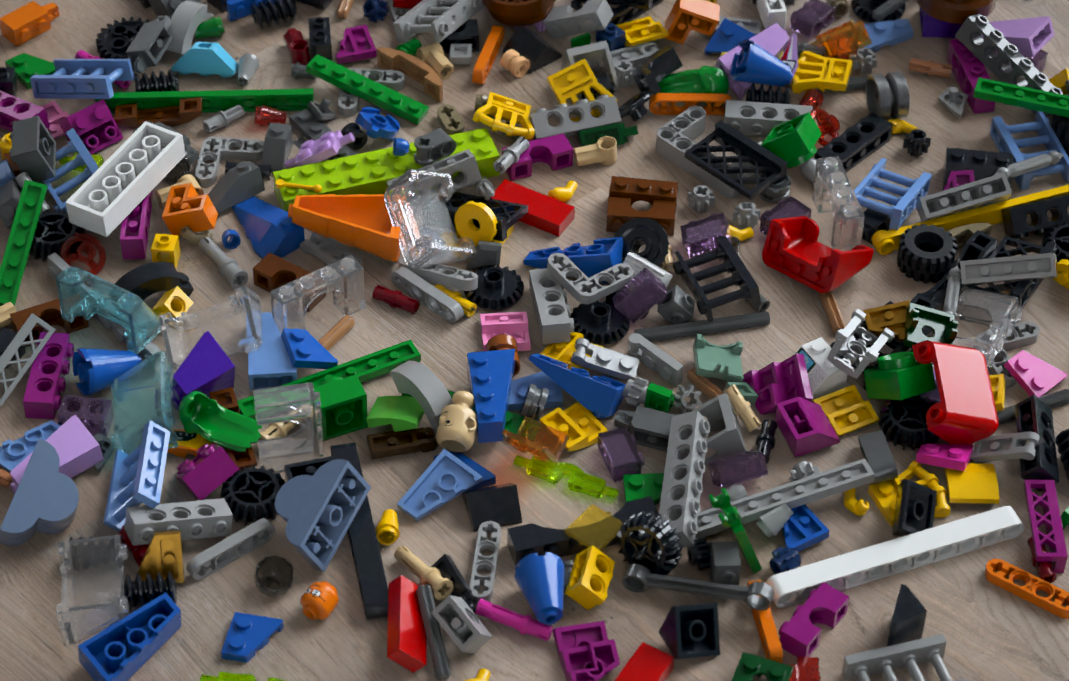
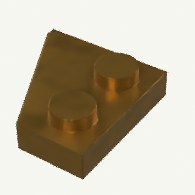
[863,300,910,341]
[134,531,184,583]

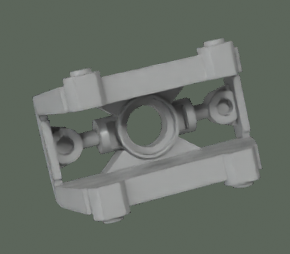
[827,309,895,379]

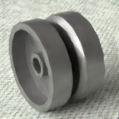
[865,71,910,120]

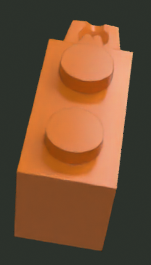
[0,1,59,47]

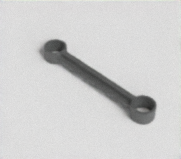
[622,564,774,611]

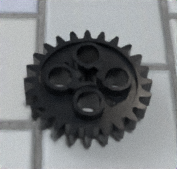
[96,17,150,59]

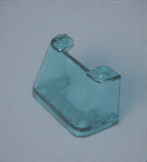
[55,267,162,355]
[111,350,178,455]

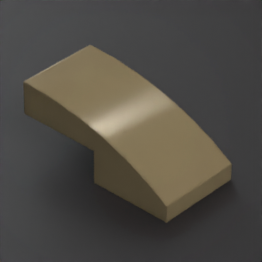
[949,223,992,249]

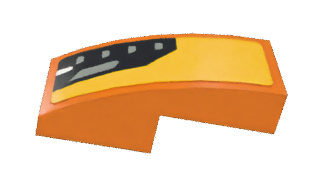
[167,429,217,458]

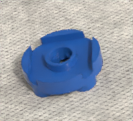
[355,107,400,141]

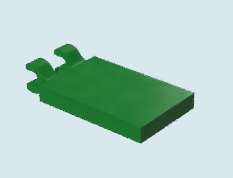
[708,488,762,574]

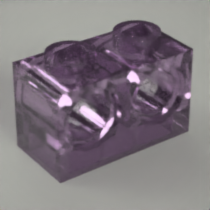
[57,395,114,437]

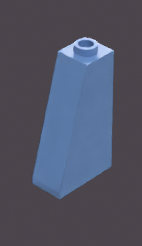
[247,312,297,391]

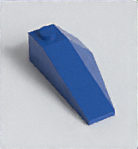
[232,196,305,259]
[523,237,623,283]
[529,353,626,419]

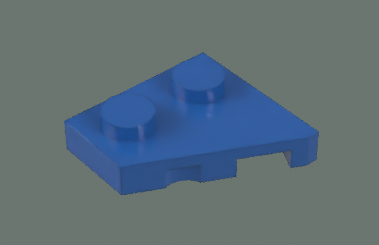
[221,612,284,663]

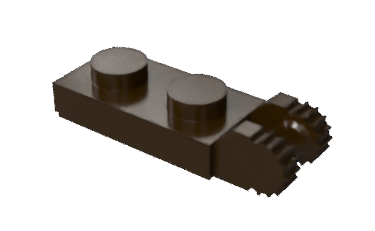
[366,427,438,459]

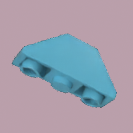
[171,42,238,78]

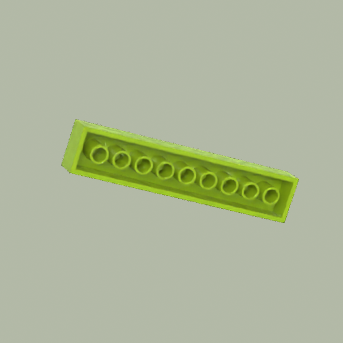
[273,128,500,212]

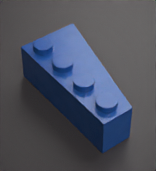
[467,349,515,443]
[78,592,181,681]

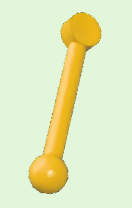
[275,179,322,193]

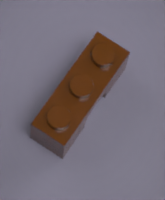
[609,176,679,215]
[606,197,676,236]
[253,252,326,312]
[10,293,89,348]

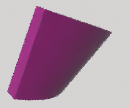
[743,353,813,415]
[552,621,620,681]

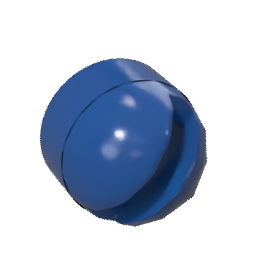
[393,138,410,156]
[222,229,241,249]

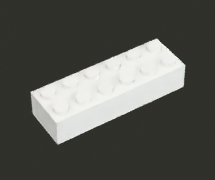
[65,121,185,237]

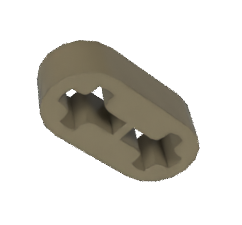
[437,105,464,135]

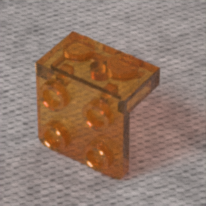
[811,20,872,58]
[501,416,569,463]

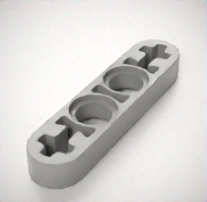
[399,257,478,291]
[391,266,464,323]
[186,518,276,580]
[470,521,501,605]

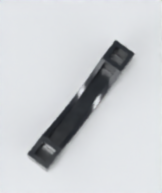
[910,230,997,312]
[507,496,659,566]

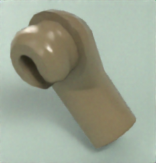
[180,226,213,246]

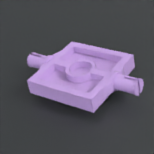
[284,130,355,169]

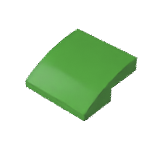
[366,396,425,432]

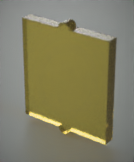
[565,504,623,551]

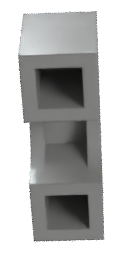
[543,0,614,39]

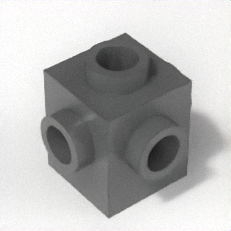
[657,285,695,324]

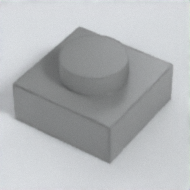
[450,44,472,65]

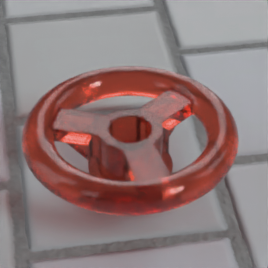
[810,108,840,147]
[61,234,106,278]

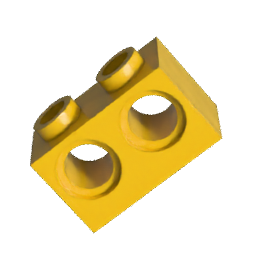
[565,545,615,610]

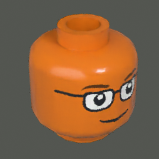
[300,581,339,620]

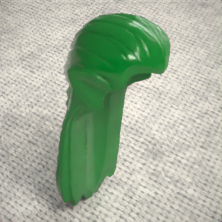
[658,66,730,94]
[178,391,262,452]

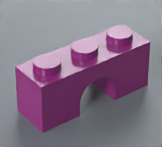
[502,133,573,181]
[778,582,849,662]

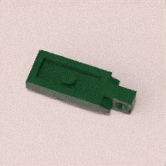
[577,122,639,147]

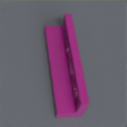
[1023,480,1068,573]

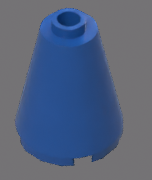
[730,39,793,87]
[72,348,142,396]
[514,552,565,625]

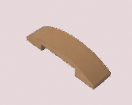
[377,47,443,102]

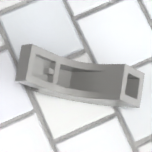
[166,0,214,54]
[389,361,453,436]

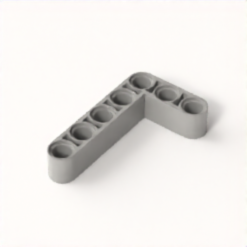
[656,106,740,198]

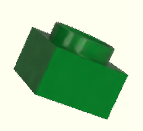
[761,112,822,168]
[864,352,936,400]
[310,375,368,441]

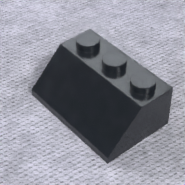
[942,147,1013,200]

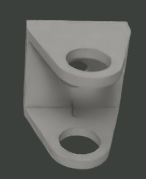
[561,41,618,100]
[691,393,748,465]

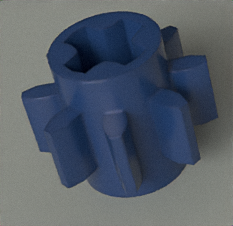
[363,0,388,23]
[769,546,801,575]

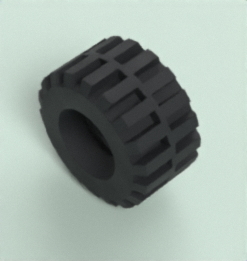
[897,224,957,283]

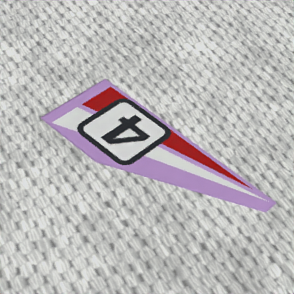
[780,33,798,83]

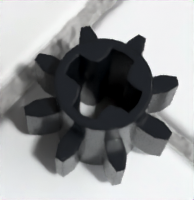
[903,129,931,157]
[687,537,712,570]

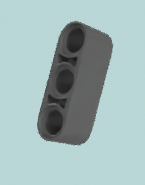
[858,430,898,484]

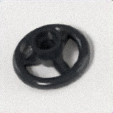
[619,90,651,121]

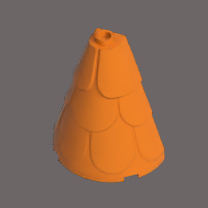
[288,194,409,262]

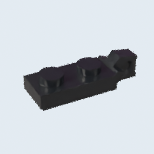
[431,554,476,614]

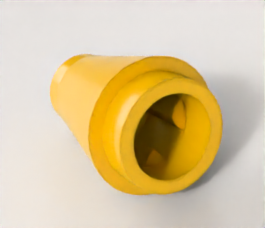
[375,509,400,545]

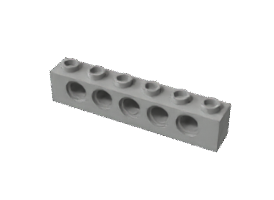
[659,410,710,548]

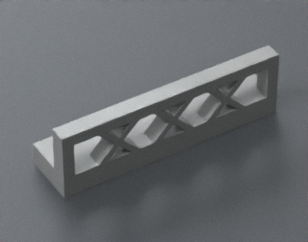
[960,253,1057,285]
[0,313,56,408]

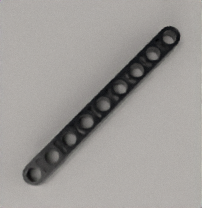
[331,443,388,620]

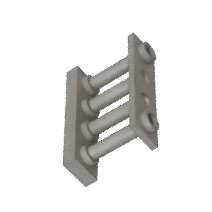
[393,0,483,43]
[842,634,966,681]

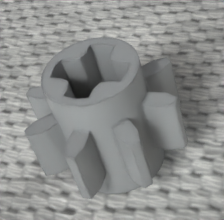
[851,48,878,75]
[611,61,635,87]
[687,185,715,213]
[732,202,761,229]
[623,377,649,407]
[672,384,702,414]
[789,461,820,482]

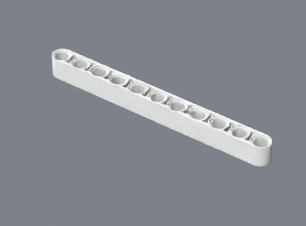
[766,506,1024,608]

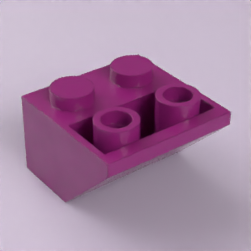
[59,99,123,155]
[775,397,840,457]
[174,443,239,500]

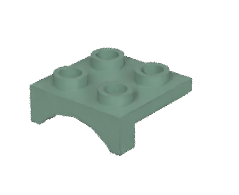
[693,334,744,382]

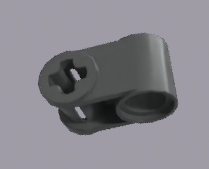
[414,128,457,166]

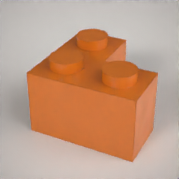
[664,0,720,44]
[162,183,218,236]

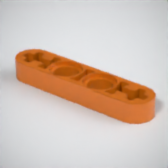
[472,25,505,85]
[649,93,732,115]
[984,559,1069,618]
[747,580,783,663]

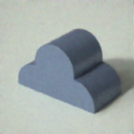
[0,438,79,546]
[275,459,371,572]

